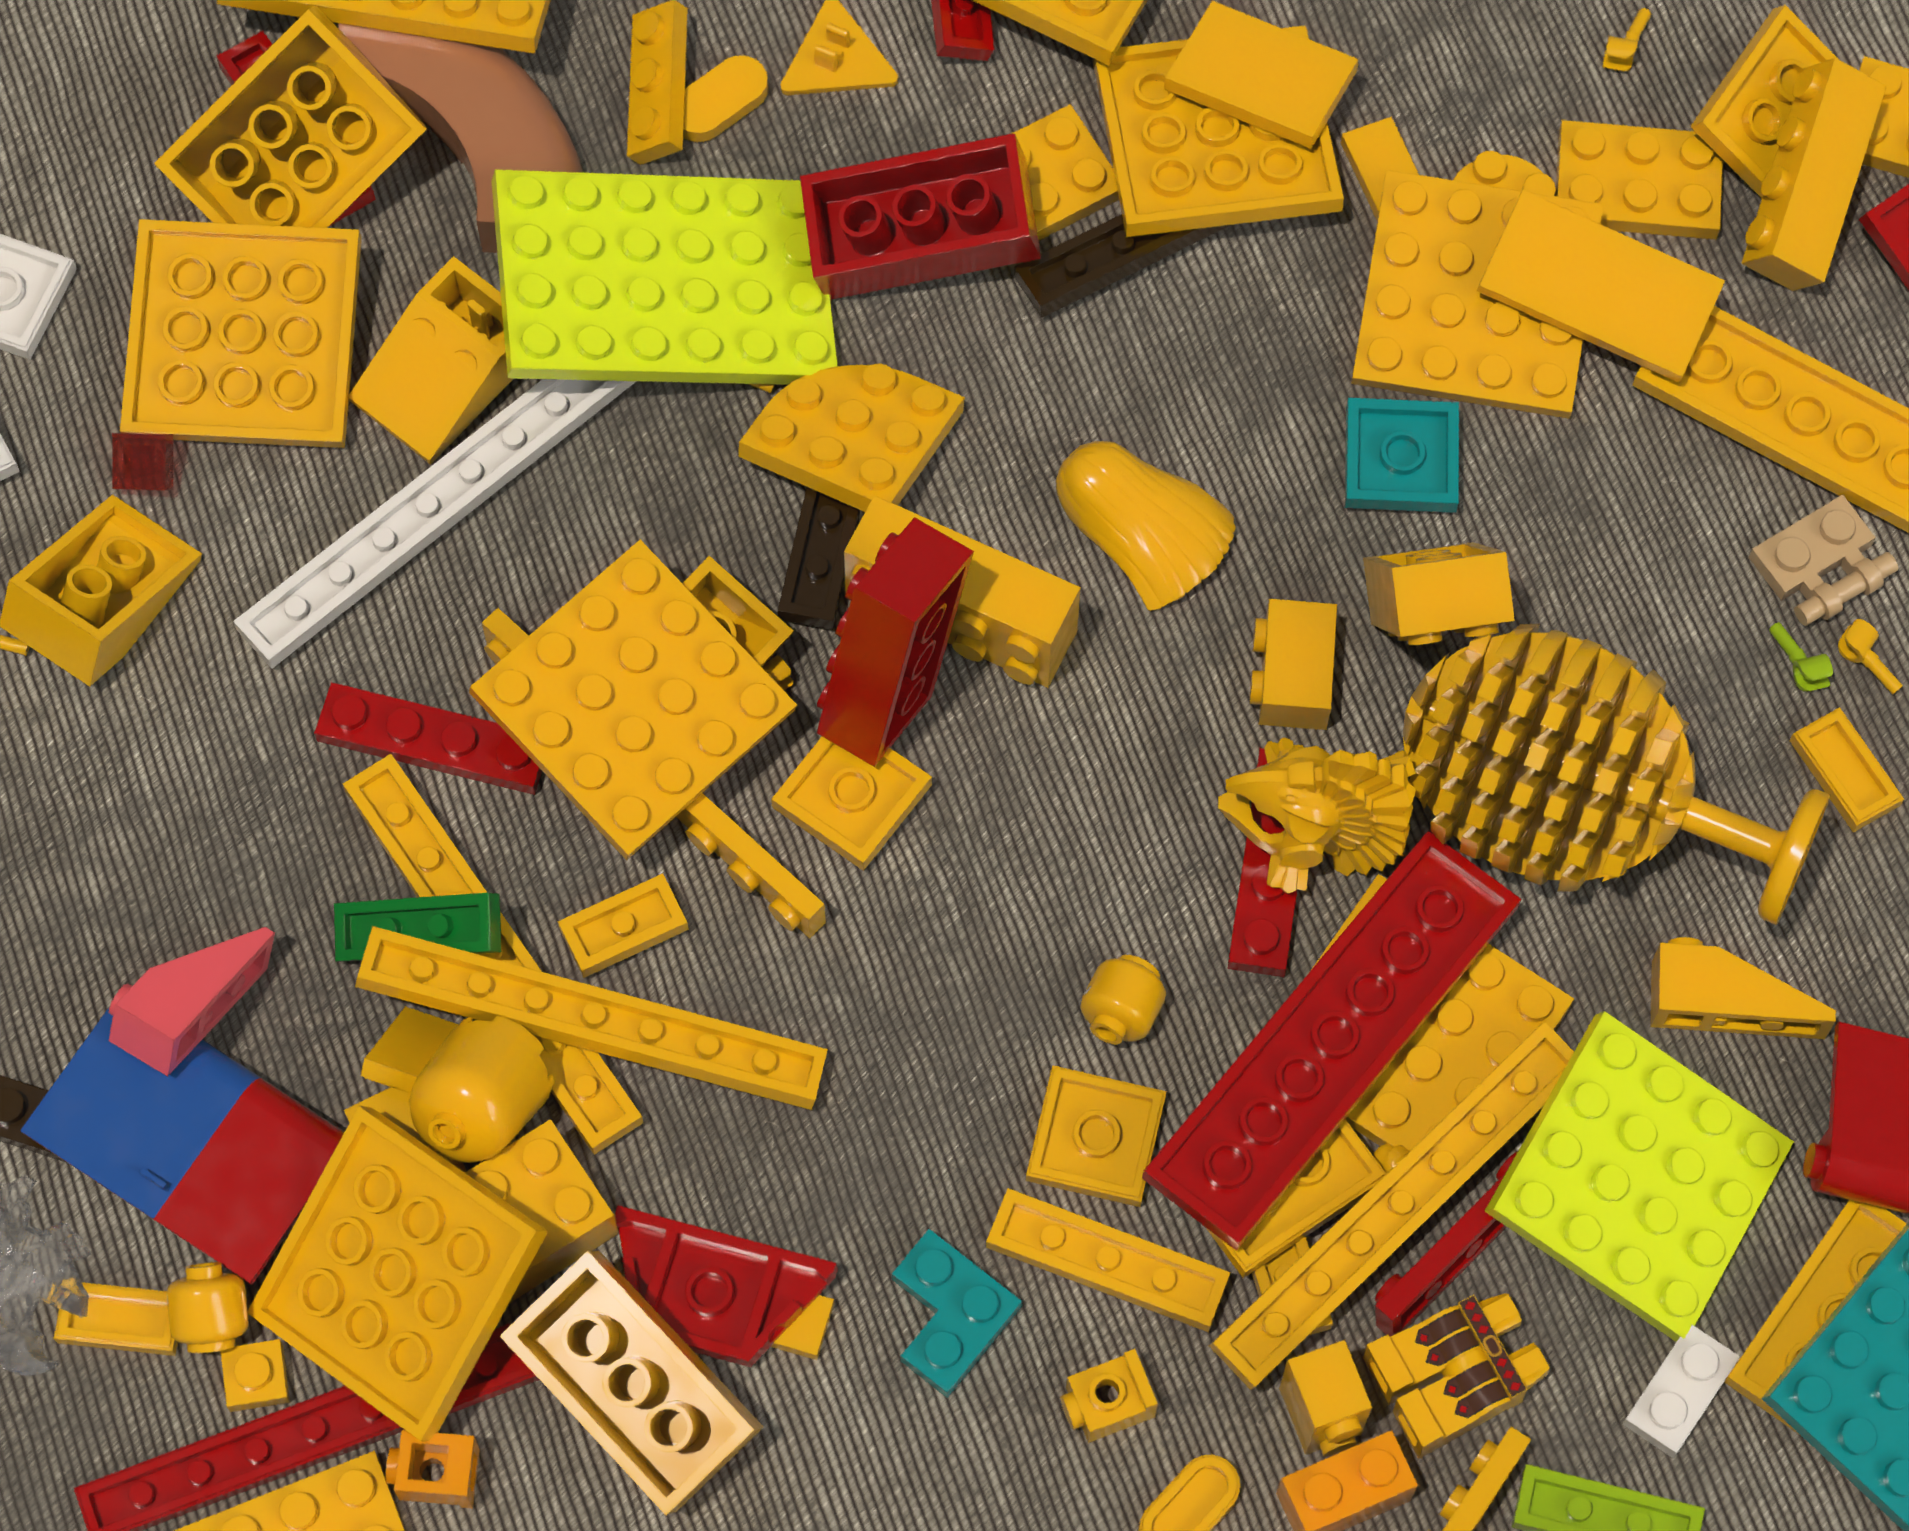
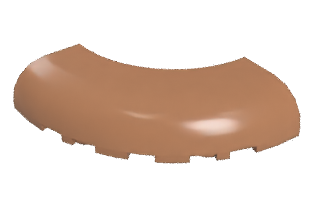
[338,23,583,253]

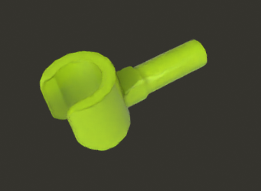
[1769,622,1833,691]

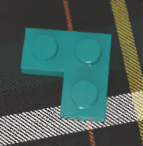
[892,1229,1022,1398]

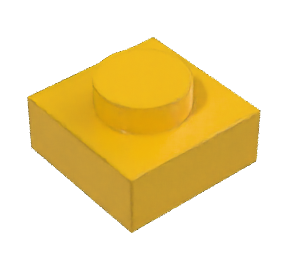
[221,1339,290,1412]

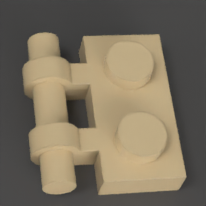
[1748,494,1898,626]

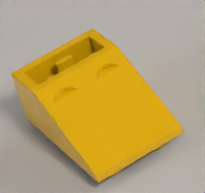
[349,256,514,465]

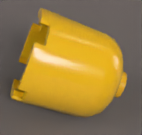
[409,1016,554,1163]

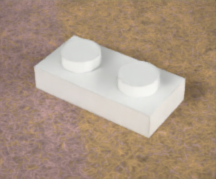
[1622,1325,1740,1458]

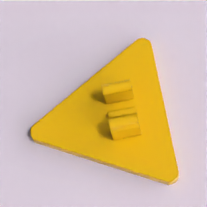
[780,0,898,95]

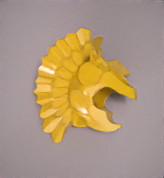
[1218,737,1417,894]

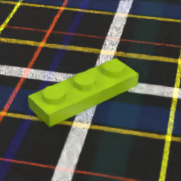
[1511,1464,1705,1531]

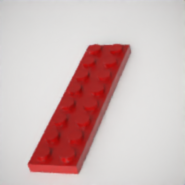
[1142,831,1522,1251]

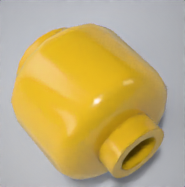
[1080,955,1166,1045]
[166,1262,249,1353]

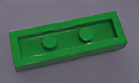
[334,892,501,962]

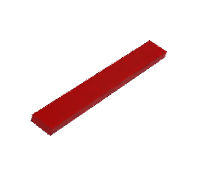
[74,1322,540,1531]

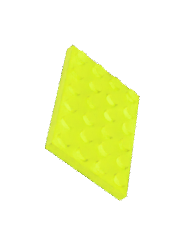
[491,169,838,385]

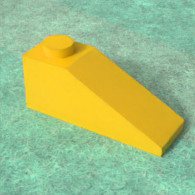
[1650,937,1836,1039]

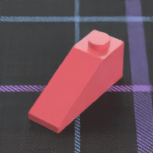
[109,927,275,1077]

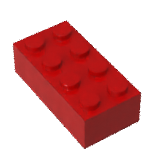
[800,133,1041,300]
[817,517,974,767]

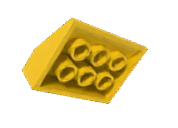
[154,6,428,228]

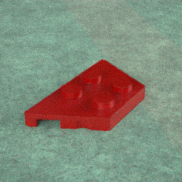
[615,1205,838,1367]

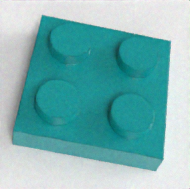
[1345,398,1459,513]

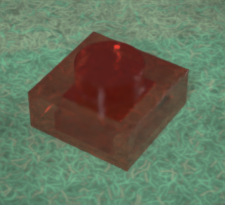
[112,433,173,490]

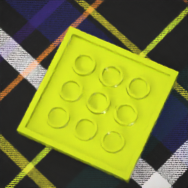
[1485,1011,1794,1342]

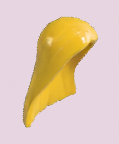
[1056,441,1236,611]

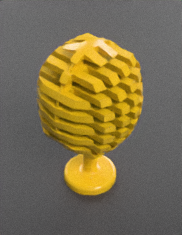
[1403,623,1831,925]

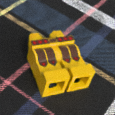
[1363,1293,1550,1459]

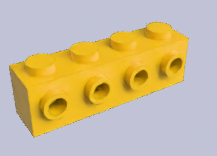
[1741,57,1887,291]

